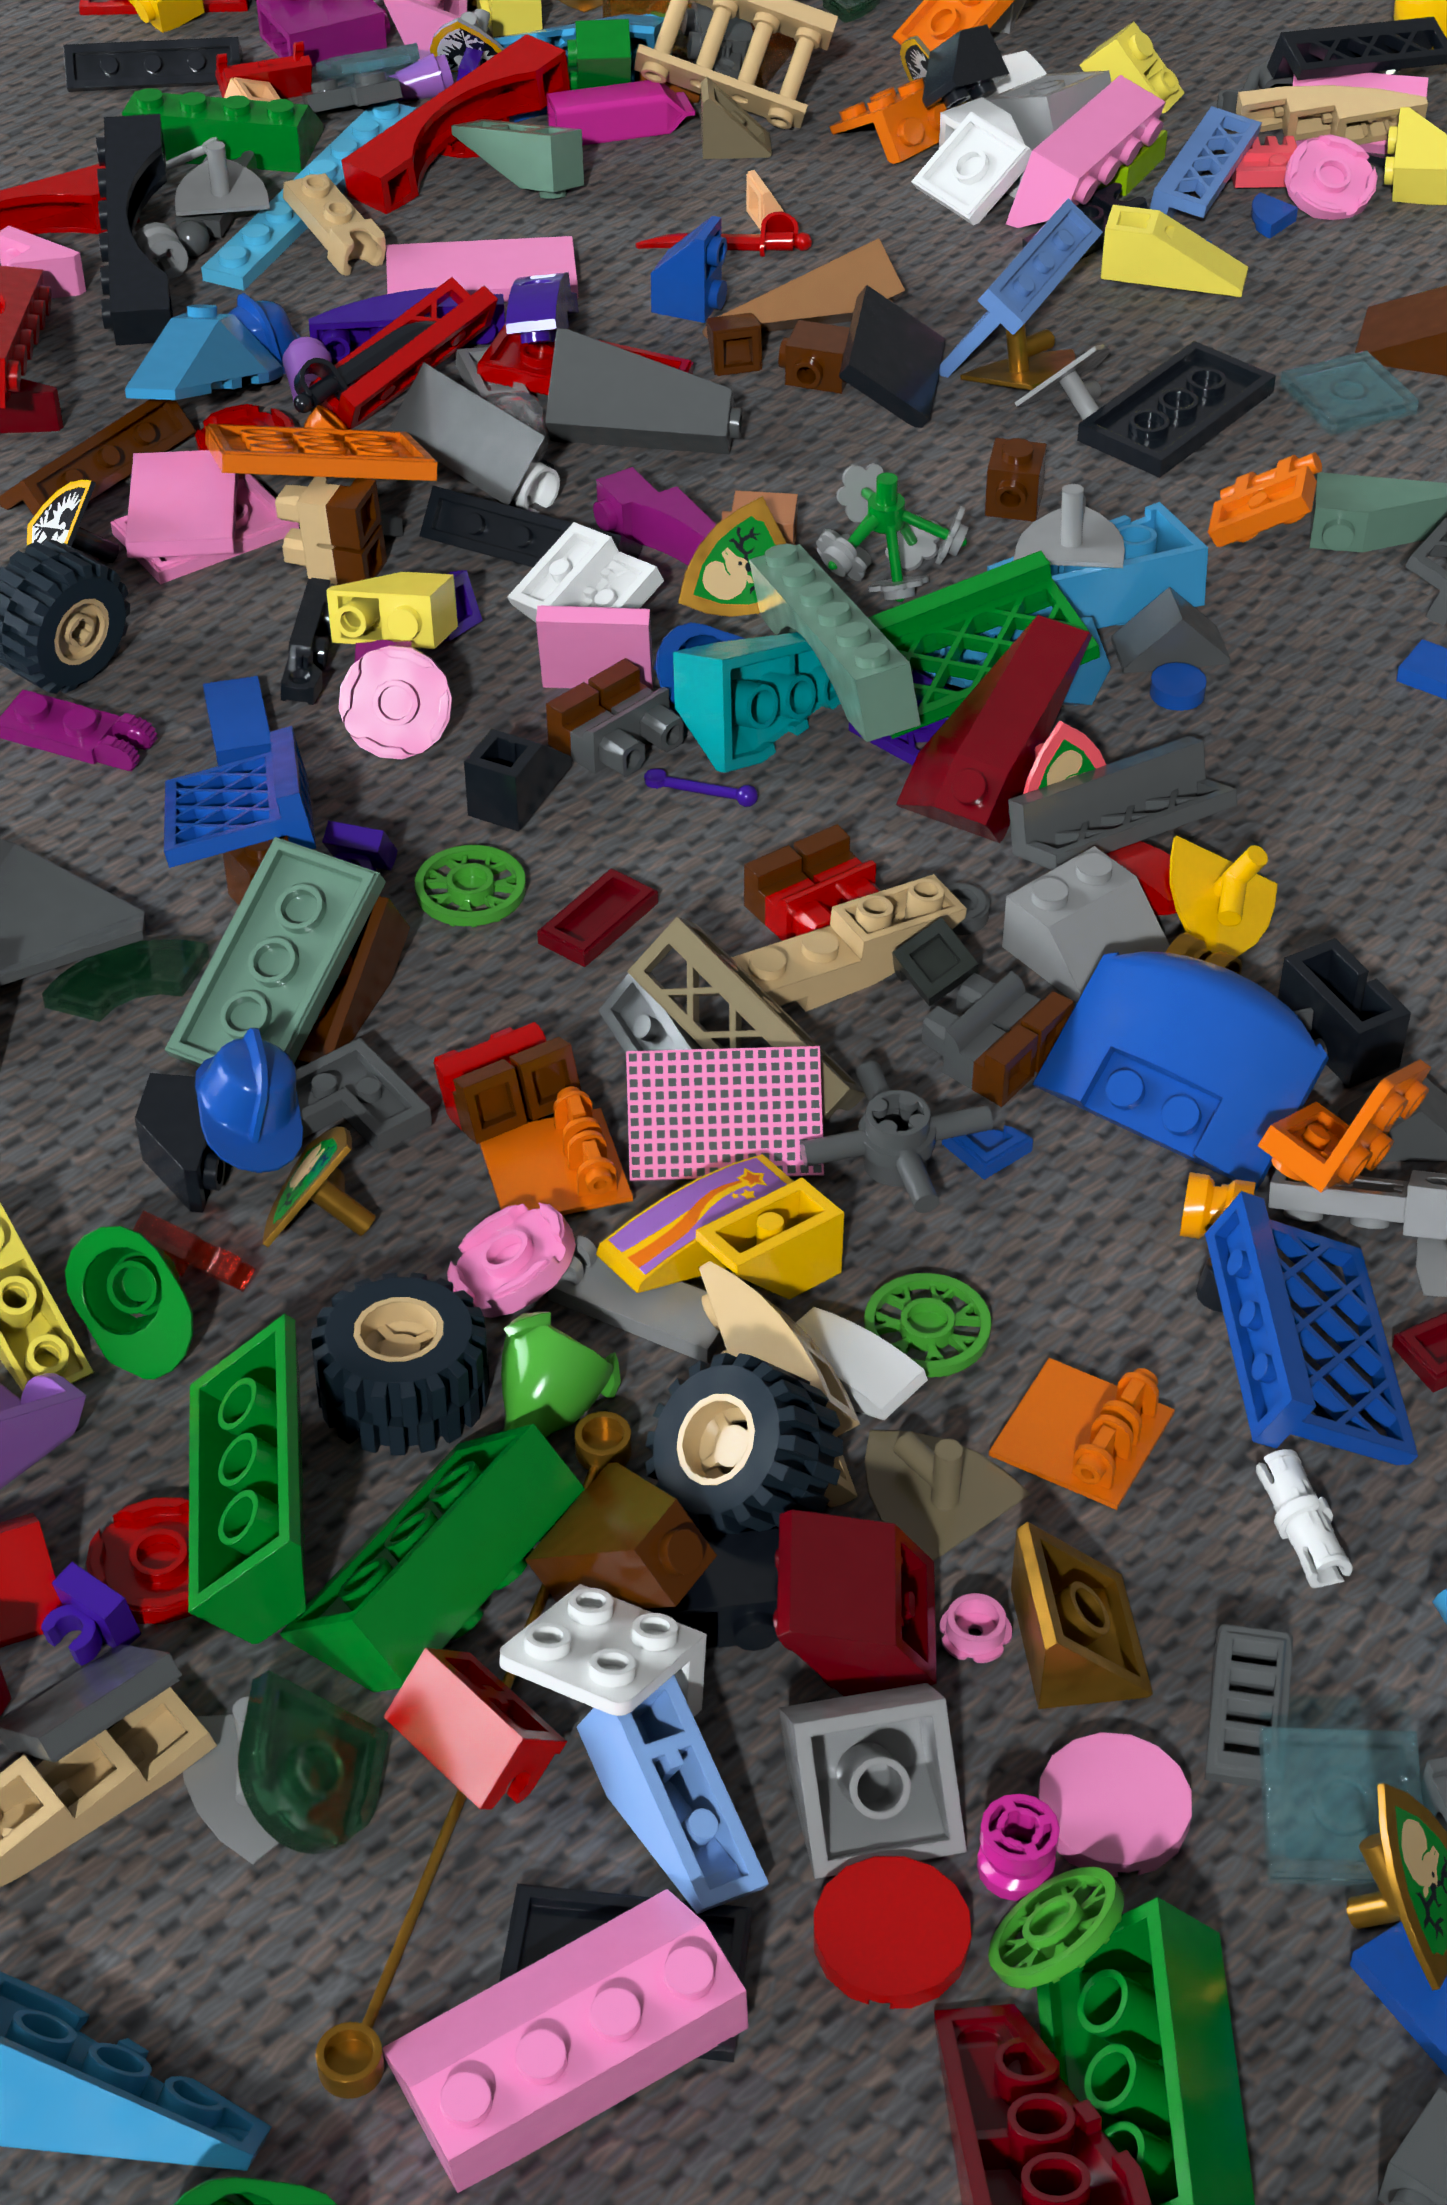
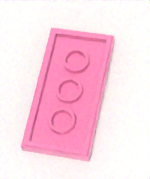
[386,236,578,302]

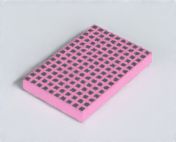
[626,1046,824,1181]

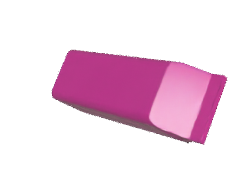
[547,80,695,146]

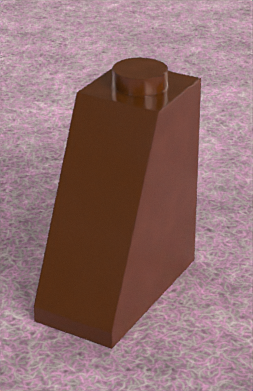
[525,1462,717,1609]

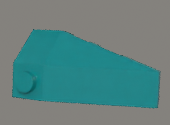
[673,632,841,773]

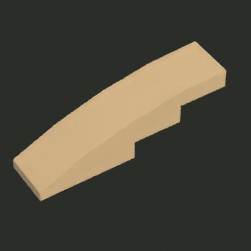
[1236,85,1428,145]
[0,1687,217,1887]

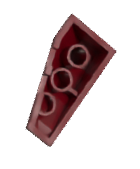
[896,615,1092,843]
[934,2004,1152,2205]

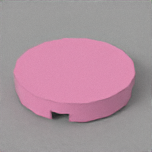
[1284,134,1378,220]
[339,645,452,760]
[447,1203,576,1318]
[1038,1732,1192,1877]

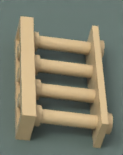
[634,0,838,129]

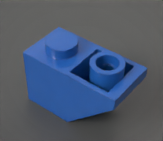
[651,216,727,323]

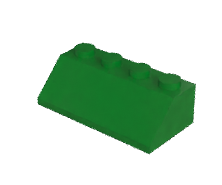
[122,88,324,173]
[188,1313,306,1644]
[279,1423,585,1692]
[1037,1897,1255,2205]

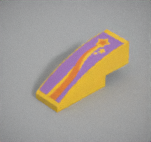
[596,1154,793,1293]

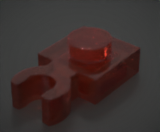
[133,1210,256,1292]

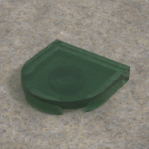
[238,1670,388,1854]

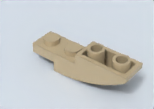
[731,874,967,1012]
[699,1261,860,1507]

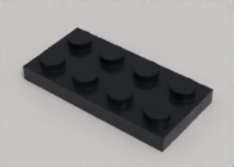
[1077,341,1276,478]

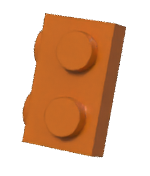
[829,78,951,164]
[1257,1059,1431,1193]

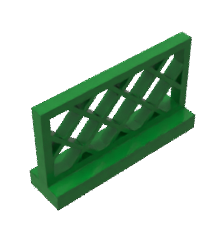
[868,550,1100,739]

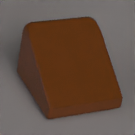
[706,313,762,376]

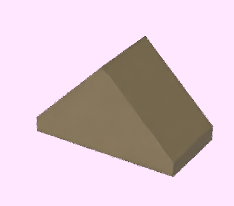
[701,77,772,159]

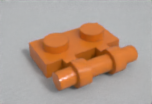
[1208,452,1322,547]

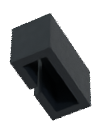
[1278,938,1411,1088]

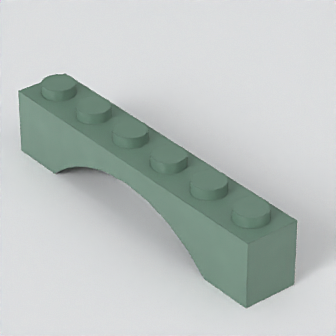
[749,544,921,742]

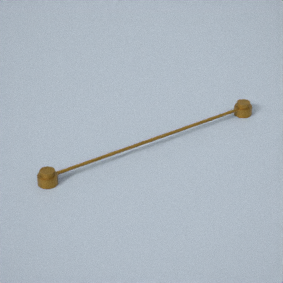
[316,1411,632,2099]

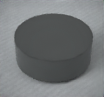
[945,883,990,935]

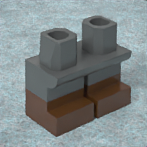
[546,658,683,777]
[922,971,1074,1107]

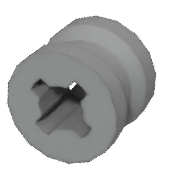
[134,222,188,279]

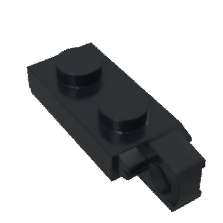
[281,577,331,705]

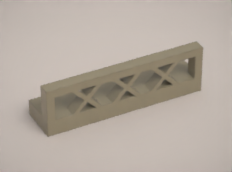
[627,917,865,1124]

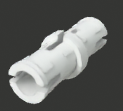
[1256,1449,1353,1588]

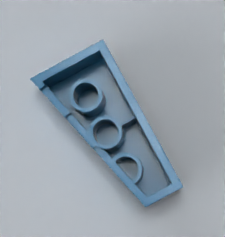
[987,502,1208,629]

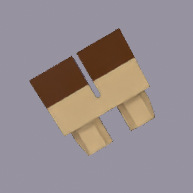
[275,477,387,585]

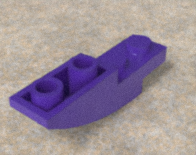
[506,272,579,344]
[309,287,505,362]

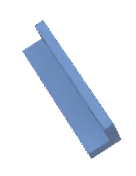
[1150,106,1262,218]

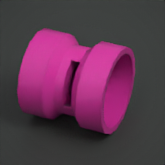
[977,1793,1060,1901]

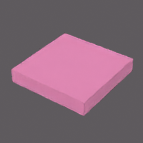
[536,605,654,690]

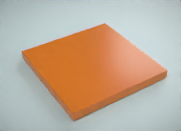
[205,424,438,481]

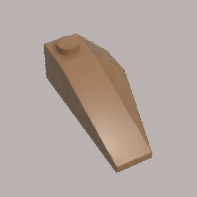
[702,238,905,339]

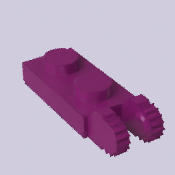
[0,689,158,772]

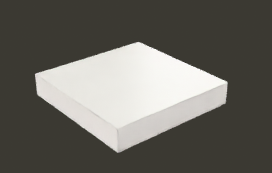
[911,112,1032,225]

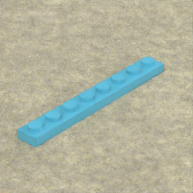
[201,100,416,291]

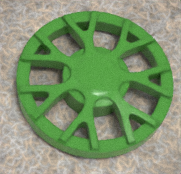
[415,845,526,928]
[864,1273,991,1377]
[988,1867,1124,1990]

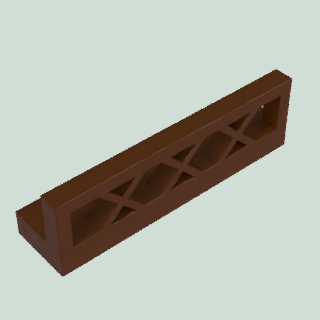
[0,399,196,516]

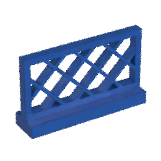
[164,726,316,868]
[1205,1191,1418,1465]

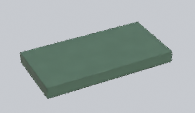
[164,837,386,1067]

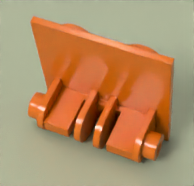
[479,1086,633,1215]
[989,1358,1175,1510]

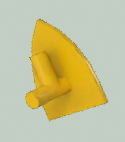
[1169,835,1278,958]

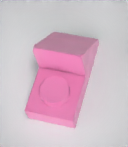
[0,226,86,298]

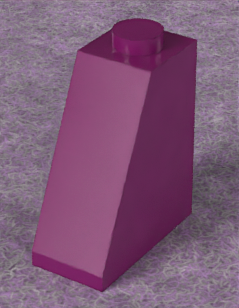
[256,0,390,67]

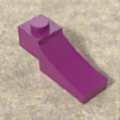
[593,467,716,565]

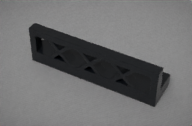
[1267,17,1447,80]
[63,37,243,92]
[419,485,643,568]

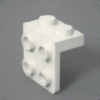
[500,1584,707,1717]

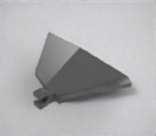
[0,839,146,986]

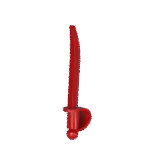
[636,211,812,257]

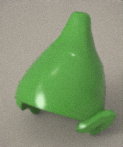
[501,1312,621,1438]

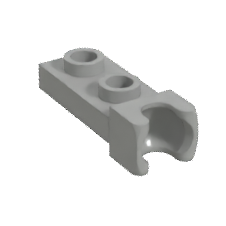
[1268,1169,1447,1240]

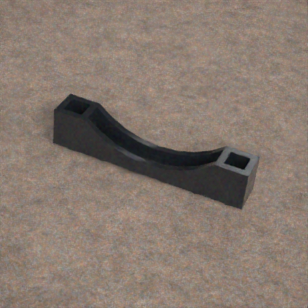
[96,114,173,346]

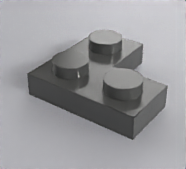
[301,69,403,113]
[296,1038,432,1153]

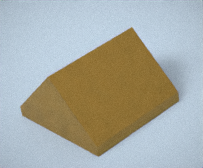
[1010,1522,1153,1709]

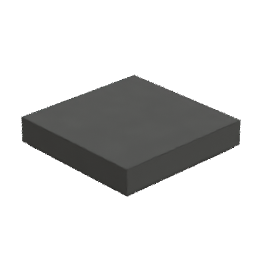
[0,1644,182,1762]

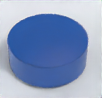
[1150,662,1207,711]

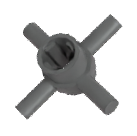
[800,1061,993,1213]

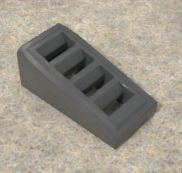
[1204,1624,1293,1791]

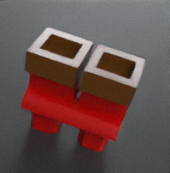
[744,824,880,941]
[433,1022,582,1144]

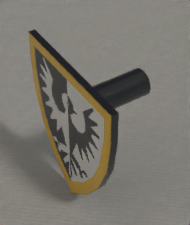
[27,480,119,563]

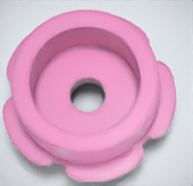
[939,1593,1012,1663]

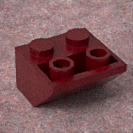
[773,1510,937,1696]

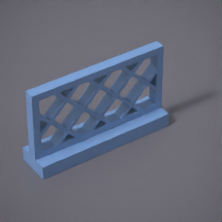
[939,198,1103,378]

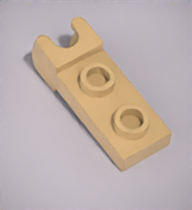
[283,173,386,276]

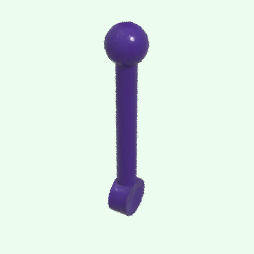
[644,768,758,807]

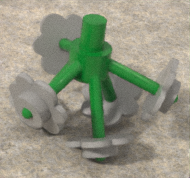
[816,463,969,602]

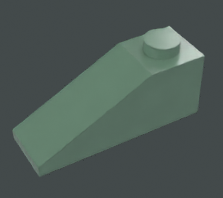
[451,119,584,199]
[1309,472,1447,552]

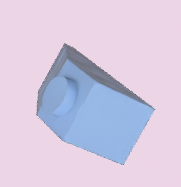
[576,1675,769,1914]

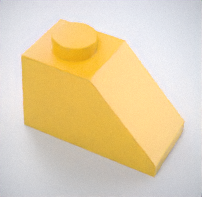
[696,1177,844,1300]

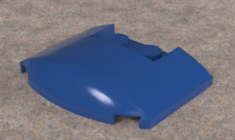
[1033,951,1329,1191]

